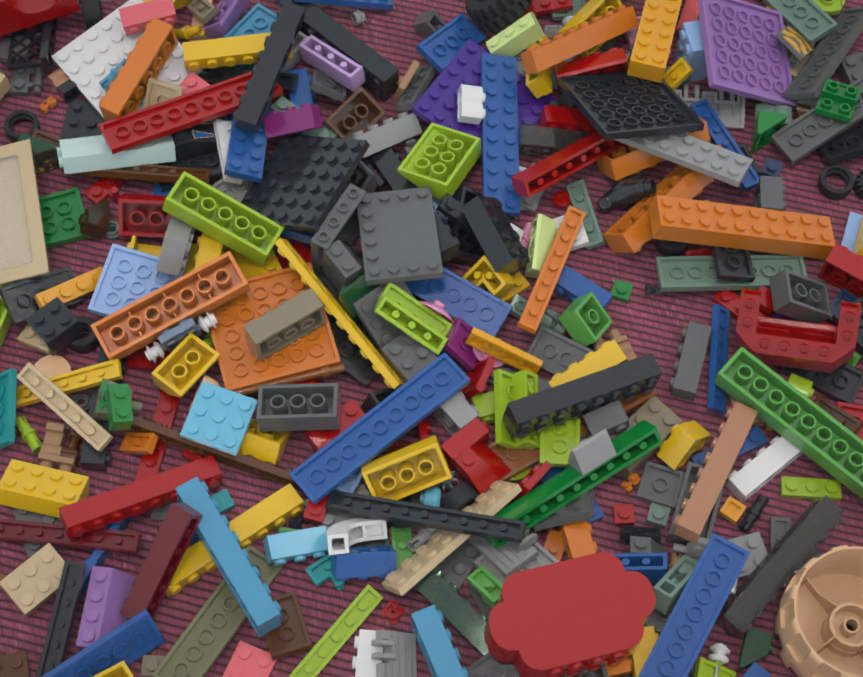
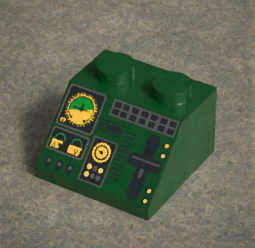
[17,133,60,175]

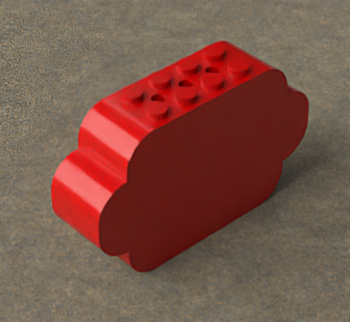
[484,552,656,677]

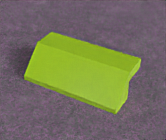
[374,283,452,355]
[494,369,540,449]

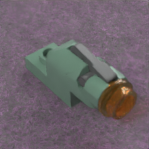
[509,293,570,338]

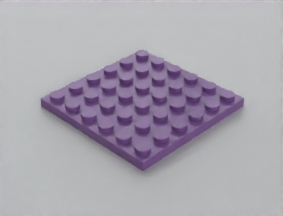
[697,0,796,108]

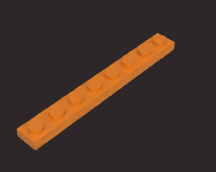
[517,205,586,334]

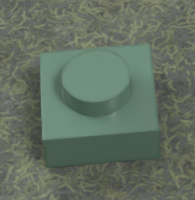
[646,502,671,529]

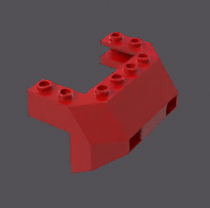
[735,287,861,373]

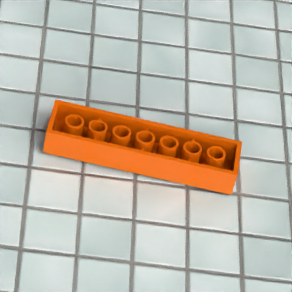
[602,145,722,253]
[90,251,250,360]

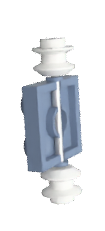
[144,311,218,363]

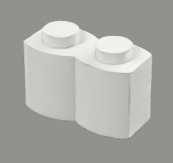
[457,84,486,125]

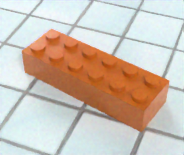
[99,17,178,121]
[597,117,710,181]

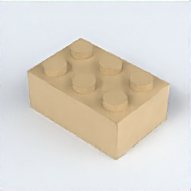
[0,543,65,617]

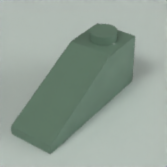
[653,554,698,615]

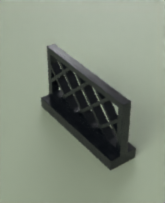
[7,18,58,71]

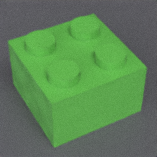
[558,291,613,346]

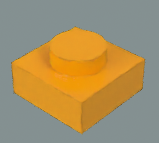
[718,496,747,524]

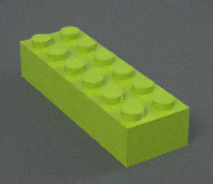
[162,171,284,266]

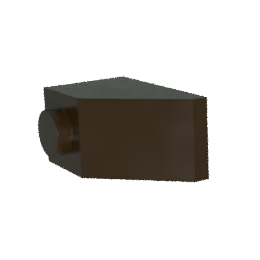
[78,200,109,240]

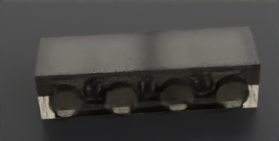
[518,124,591,157]

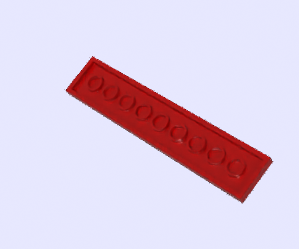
[98,71,283,154]

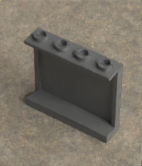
[311,183,367,273]

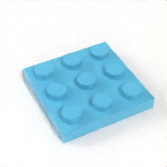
[180,381,258,457]

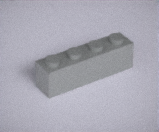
[349,111,422,158]

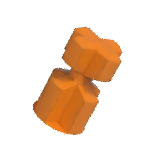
[39,96,58,114]
[621,472,641,493]

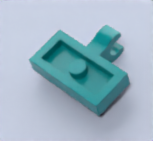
[305,554,345,591]

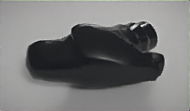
[597,172,657,214]

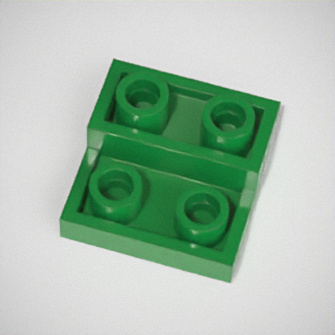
[814,79,862,123]

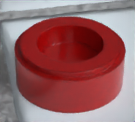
[552,191,571,210]

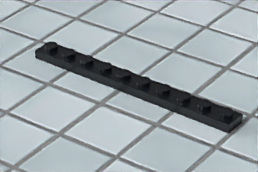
[325,490,527,544]

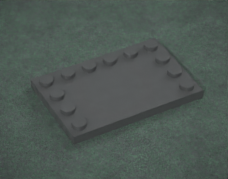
[357,187,444,286]

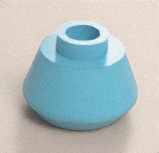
[420,486,441,507]

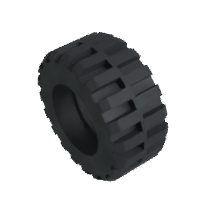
[465,0,533,33]

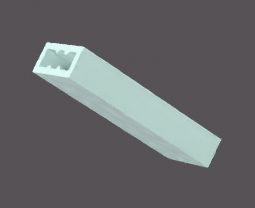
[56,134,176,174]

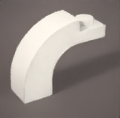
[327,517,388,555]

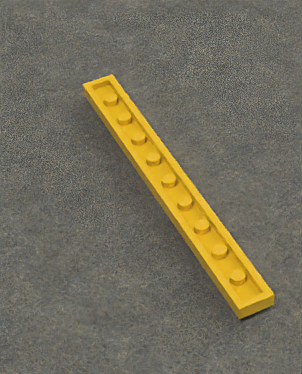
[275,238,405,389]

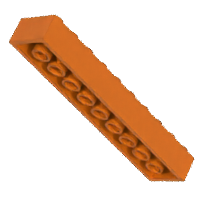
[648,195,835,260]

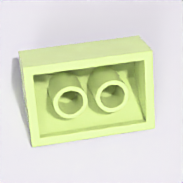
[486,11,545,57]
[525,213,559,278]

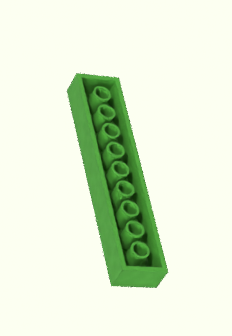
[714,347,863,499]

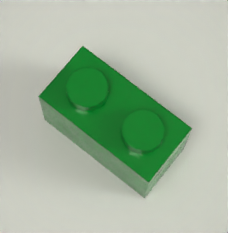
[104,384,134,431]

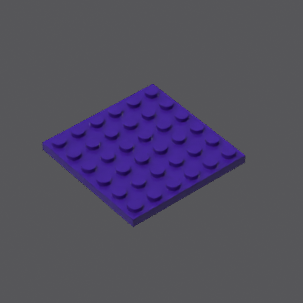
[411,39,557,160]

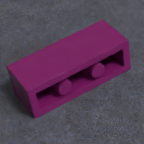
[263,103,323,138]

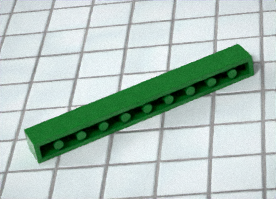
[485,420,663,549]

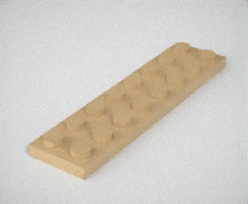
[381,480,522,596]

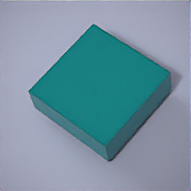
[210,489,235,514]

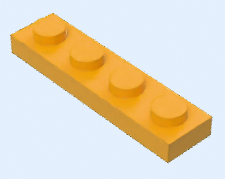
[34,266,103,309]
[465,327,543,374]

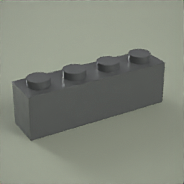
[668,321,712,401]

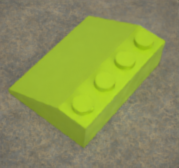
[397,123,481,199]

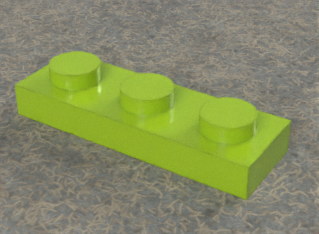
[780,476,842,501]

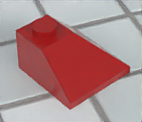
[454,442,511,495]

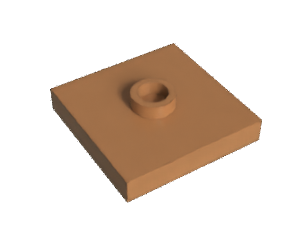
[391,60,420,106]

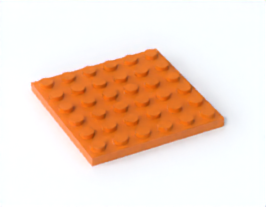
[208,262,341,391]

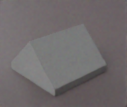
[568,429,617,475]

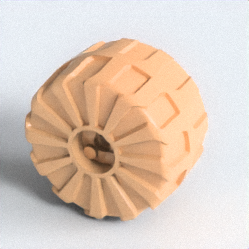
[774,545,863,677]

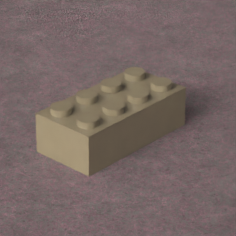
[244,288,325,362]
[610,396,683,480]

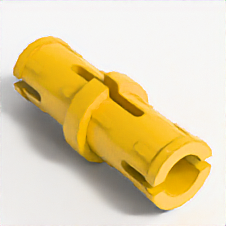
[174,25,205,40]

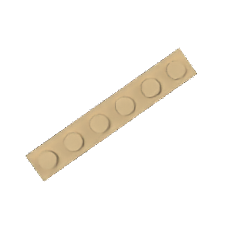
[16,362,114,452]

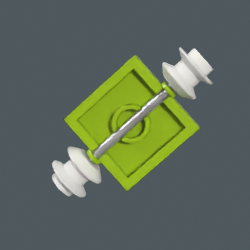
[693,643,736,677]

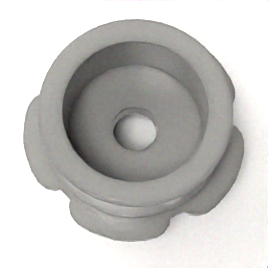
[351,9,366,26]

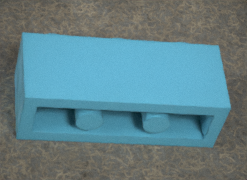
[263,525,328,566]

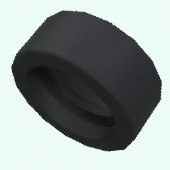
[4,110,41,143]
[817,164,854,200]

